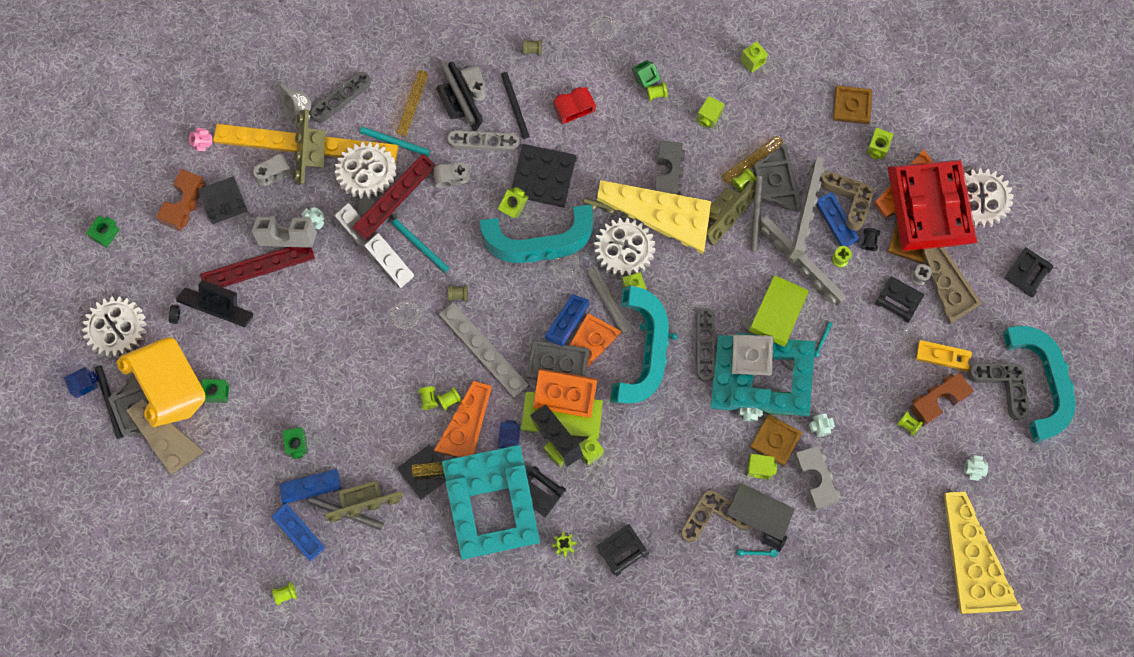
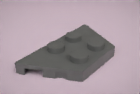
[753,144,801,213]
[108,374,149,437]

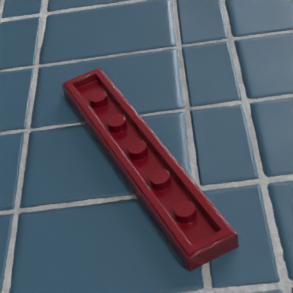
[351,154,437,241]
[200,247,315,288]

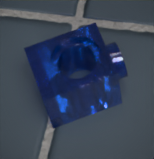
[63,367,98,398]
[498,420,521,449]

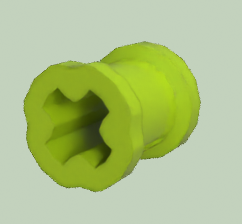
[646,82,668,101]
[731,169,756,193]
[832,246,852,268]
[418,386,438,410]
[437,386,462,411]
[897,411,923,437]
[272,581,298,606]

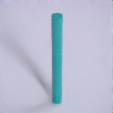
[360,126,431,157]
[392,219,450,273]

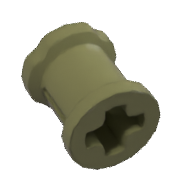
[523,39,542,56]
[448,285,468,302]

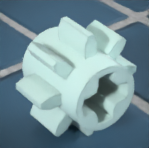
[301,208,325,230]
[739,407,763,422]
[809,414,835,437]
[964,455,988,481]

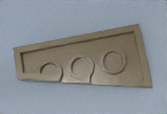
[922,247,982,325]
[126,399,205,475]

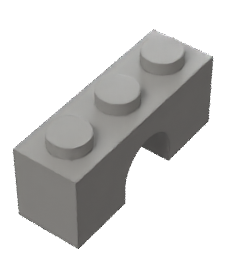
[252,217,317,247]
[793,446,840,512]

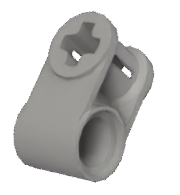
[460,65,487,101]
[253,154,292,186]
[433,162,470,188]

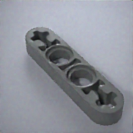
[311,72,371,123]
[697,308,715,382]

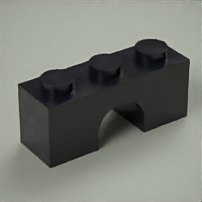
[530,404,583,467]

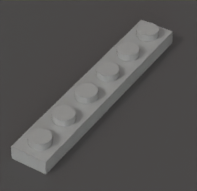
[790,156,825,260]
[760,216,847,306]
[439,302,529,399]

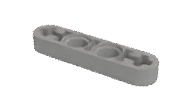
[448,130,520,152]

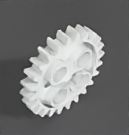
[335,142,396,199]
[964,168,1014,229]
[594,218,655,278]
[82,296,147,358]

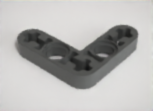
[967,363,1029,420]

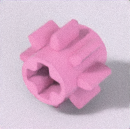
[189,128,212,151]

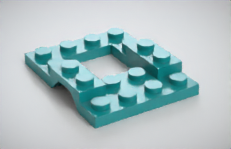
[711,333,816,416]
[442,445,540,560]

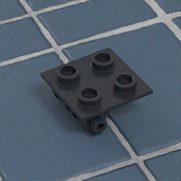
[198,176,248,224]

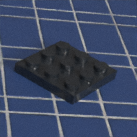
[512,144,576,208]

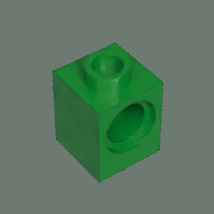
[631,60,660,88]
[86,215,119,248]
[201,379,229,403]
[282,427,308,459]

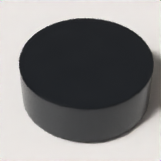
[169,304,181,324]

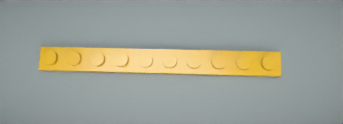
[213,124,399,164]

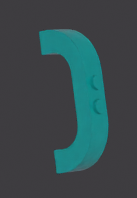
[480,204,593,263]
[610,286,669,404]
[1002,326,1076,443]

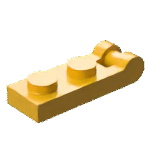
[915,340,972,372]

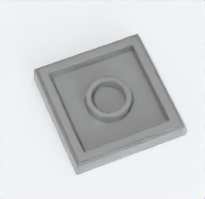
[732,335,773,375]

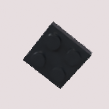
[398,445,446,500]

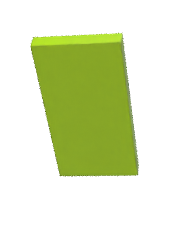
[749,275,809,347]
[521,392,603,439]

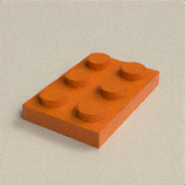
[533,369,598,418]

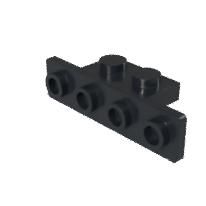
[436,61,483,131]
[176,280,253,327]

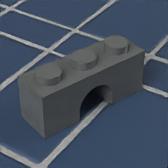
[655,141,685,195]

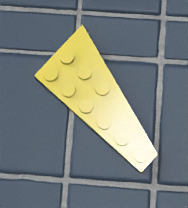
[597,180,711,255]
[944,492,1022,614]

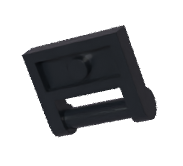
[1004,247,1053,297]
[875,276,925,323]
[527,466,567,518]
[596,524,649,577]

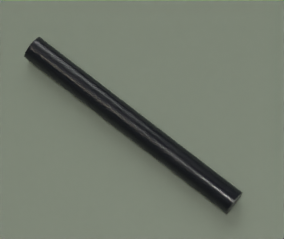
[501,72,530,139]
[95,366,124,439]

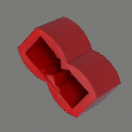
[553,87,596,124]

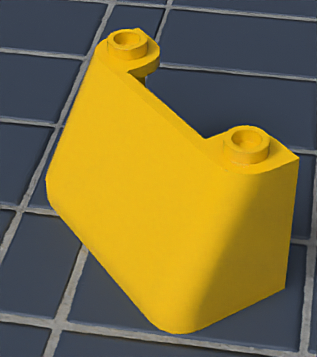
[116,337,205,428]

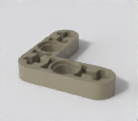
[820,171,874,231]
[681,490,752,543]

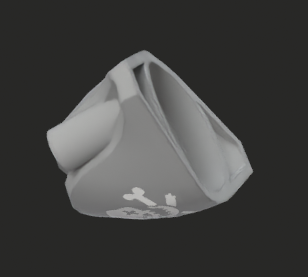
[278,84,311,130]

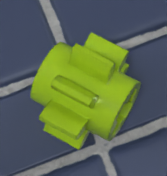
[552,532,577,558]

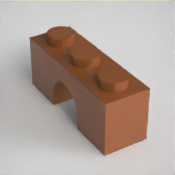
[156,169,206,231]
[909,372,974,427]

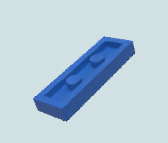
[816,192,860,247]
[545,294,590,346]
[279,469,341,504]
[271,503,326,562]

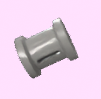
[911,264,932,286]

